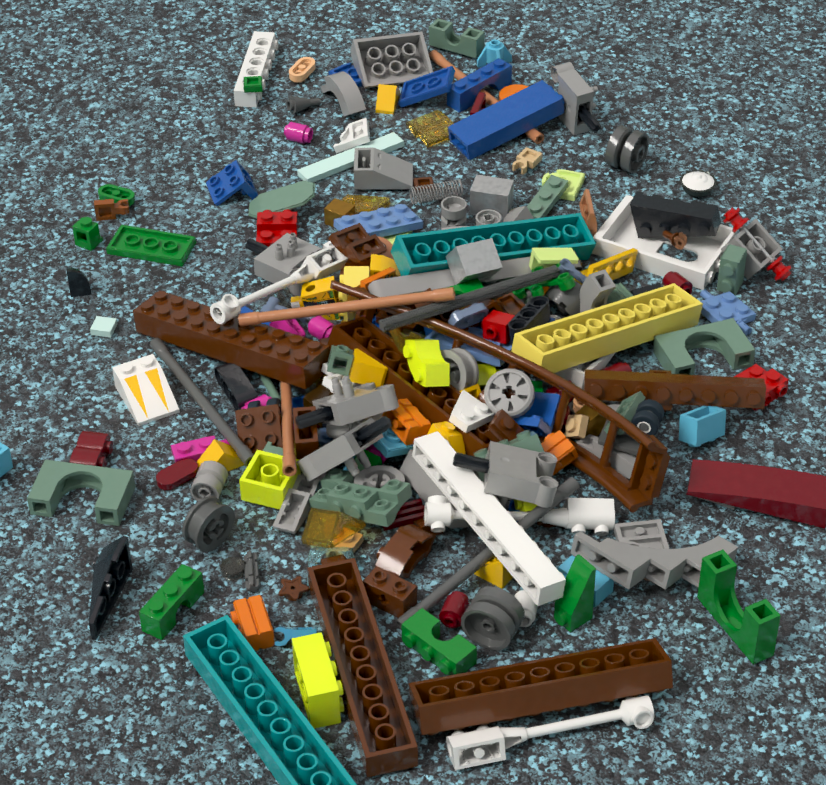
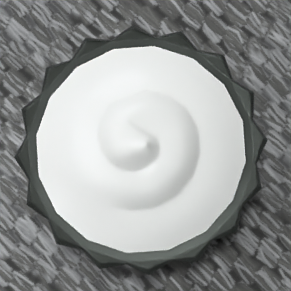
[679,169,717,197]

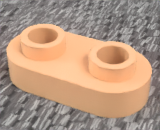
[289,57,316,83]

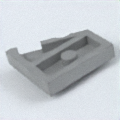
[614,519,669,549]

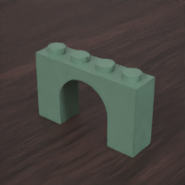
[653,318,755,375]
[27,460,136,526]

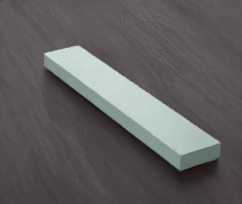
[297,132,404,183]

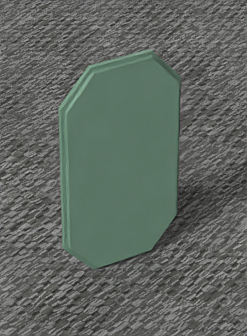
[248,181,316,219]

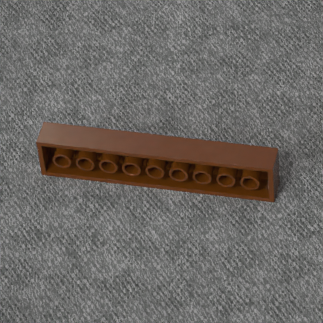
[133,290,330,389]
[328,316,491,456]
[307,558,418,778]
[408,638,673,735]

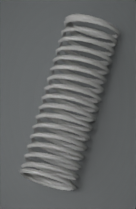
[409,179,463,205]

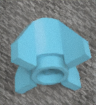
[477,39,512,68]

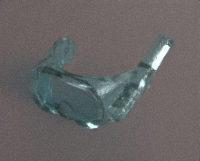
[307,547,354,587]

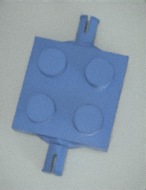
[700,289,756,335]

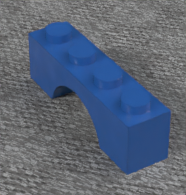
[447,58,512,112]

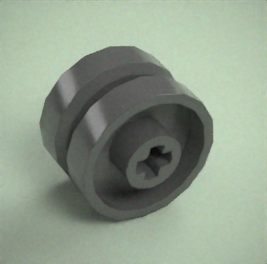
[605,125,649,174]
[461,586,525,651]

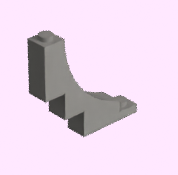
[570,531,738,590]

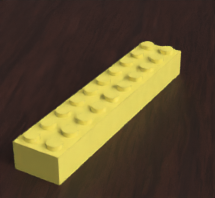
[511,283,703,373]

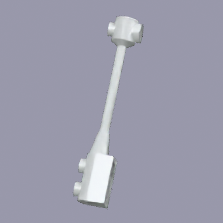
[210,245,349,325]
[424,495,615,536]
[446,695,654,770]

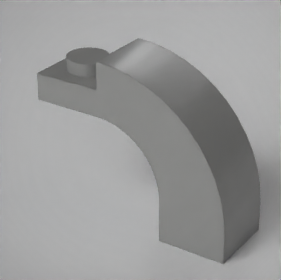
[320,71,366,117]
[579,269,616,313]

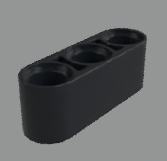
[508,296,551,346]
[214,363,258,410]

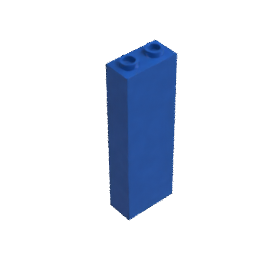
[448,80,565,160]

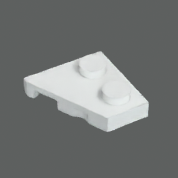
[333,118,370,153]
[449,390,495,433]

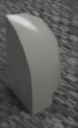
[503,205,534,222]

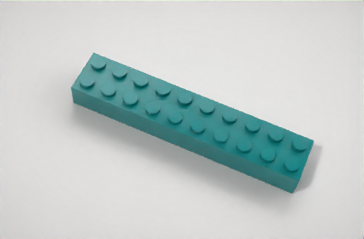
[390,213,596,276]
[183,615,357,785]

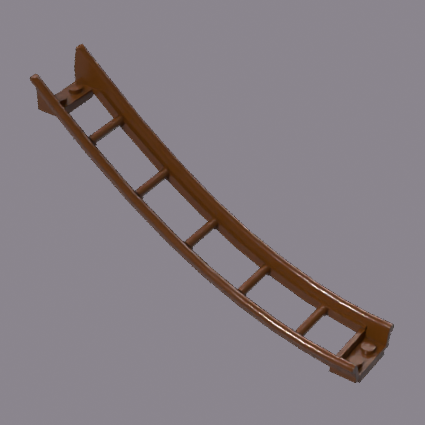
[319,280,671,513]

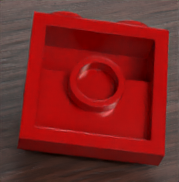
[256,209,298,247]
[734,364,789,411]

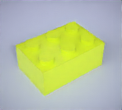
[292,632,344,729]

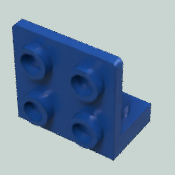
[206,160,258,206]
[513,392,561,437]

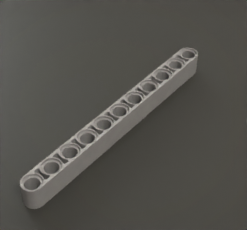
[368,251,583,297]

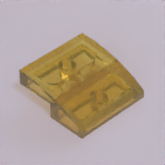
[406,110,454,148]

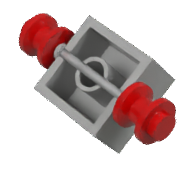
[721,207,792,281]

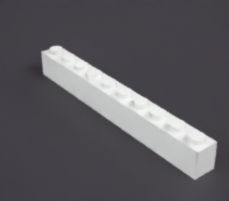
[412,431,566,606]

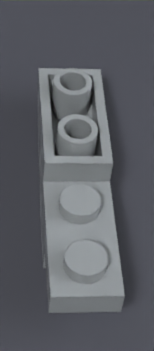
[575,434,637,479]

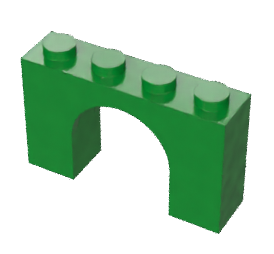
[697,549,781,664]

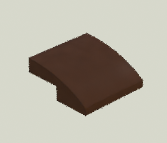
[328,223,387,263]

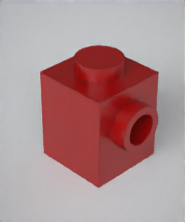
[481,310,515,344]

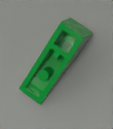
[554,554,596,633]

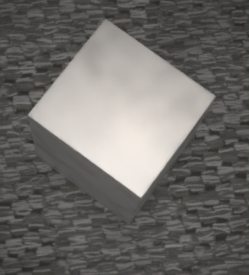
[470,174,514,219]
[445,238,503,285]

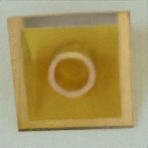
[301,508,366,548]

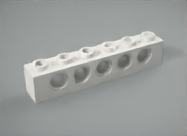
[234,31,278,107]

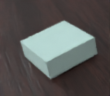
[90,316,117,338]

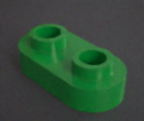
[98,184,135,207]

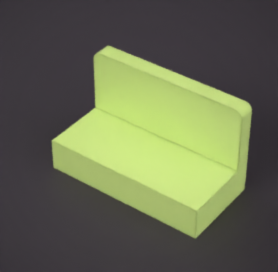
[529,248,579,270]

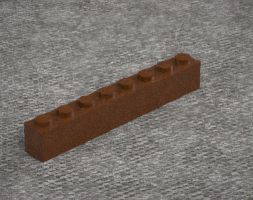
[584,369,766,409]

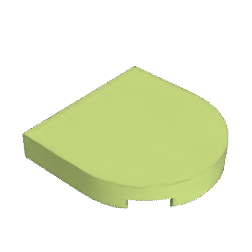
[542,169,585,201]

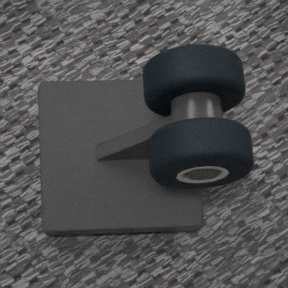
[598,399,664,455]

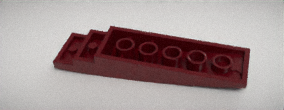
[686,459,826,528]

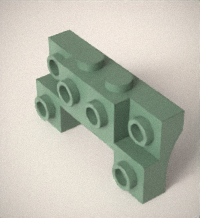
[309,468,412,527]

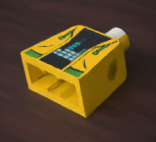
[291,276,341,320]

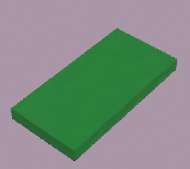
[106,225,196,267]

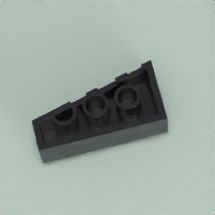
[630,191,721,238]

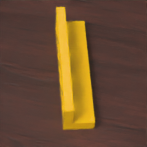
[574,248,638,285]

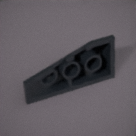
[89,536,133,640]

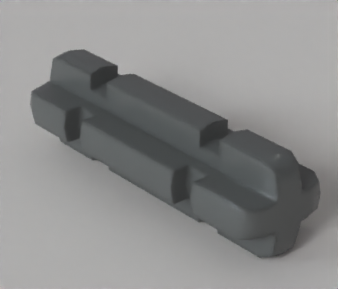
[244,551,260,593]

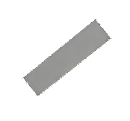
[273,470,330,534]

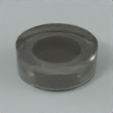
[220,557,245,580]

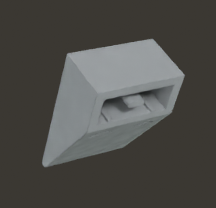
[354,148,413,190]

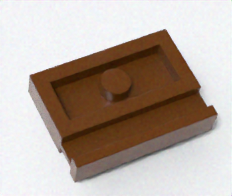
[484,409,525,442]

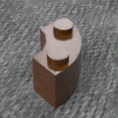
[375,524,436,578]

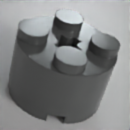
[544,281,582,317]

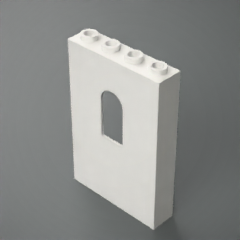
[591,195,737,290]

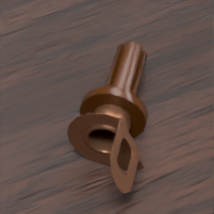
[662,230,687,250]

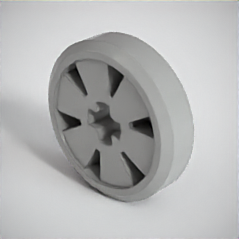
[484,368,535,419]

